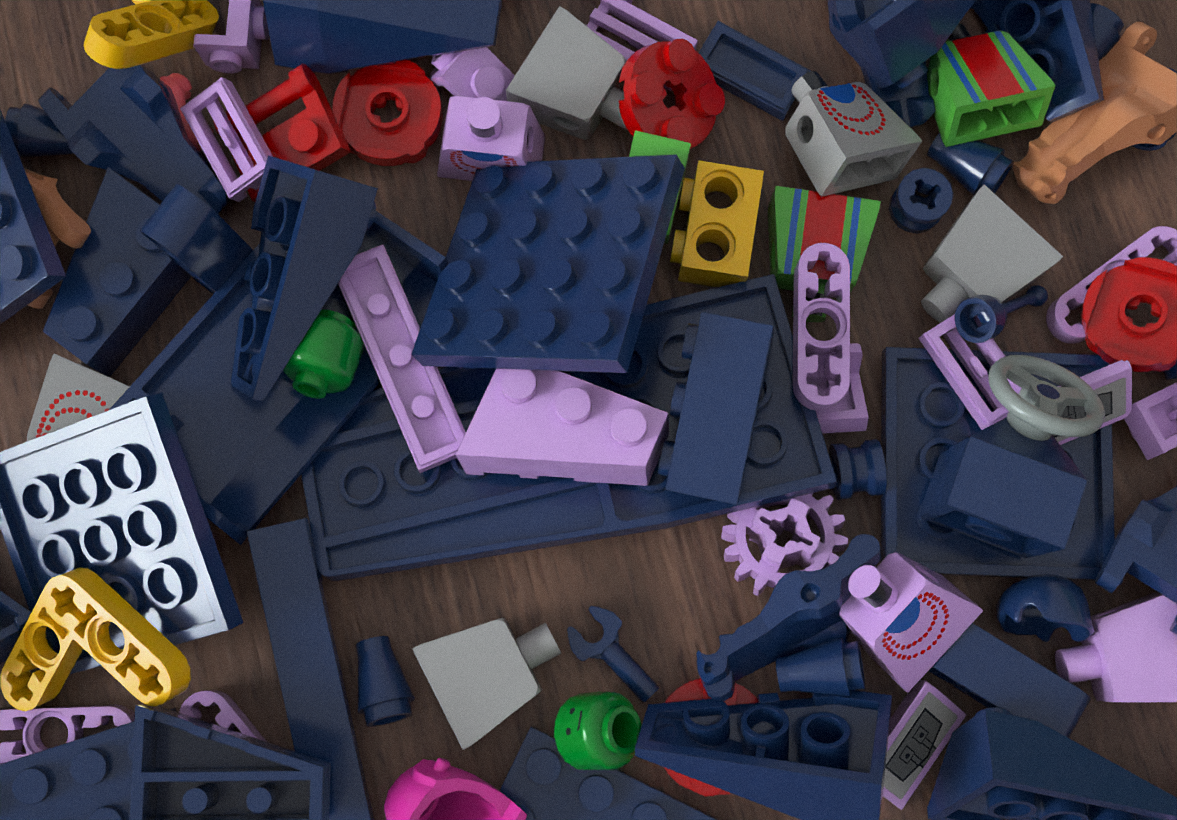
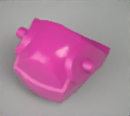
[384,758,527,820]

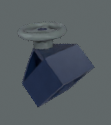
[918,355,1105,558]

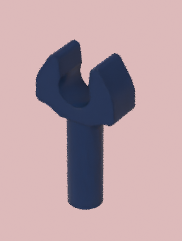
[567,606,660,703]

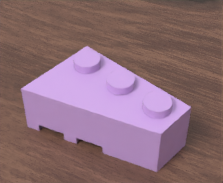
[456,369,669,486]

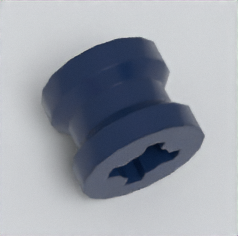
[889,168,953,234]
[829,439,887,500]

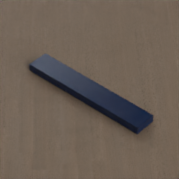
[246,517,374,820]

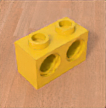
[670,160,764,287]

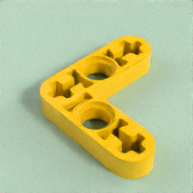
[83,0,219,69]
[0,567,191,712]

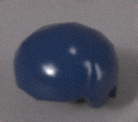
[996,574,1095,642]

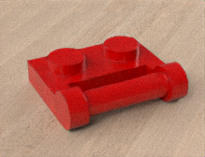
[213,63,351,202]

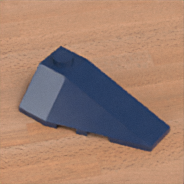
[263,0,502,75]

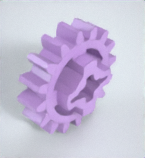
[721,493,848,596]

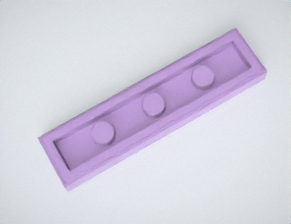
[338,244,466,473]

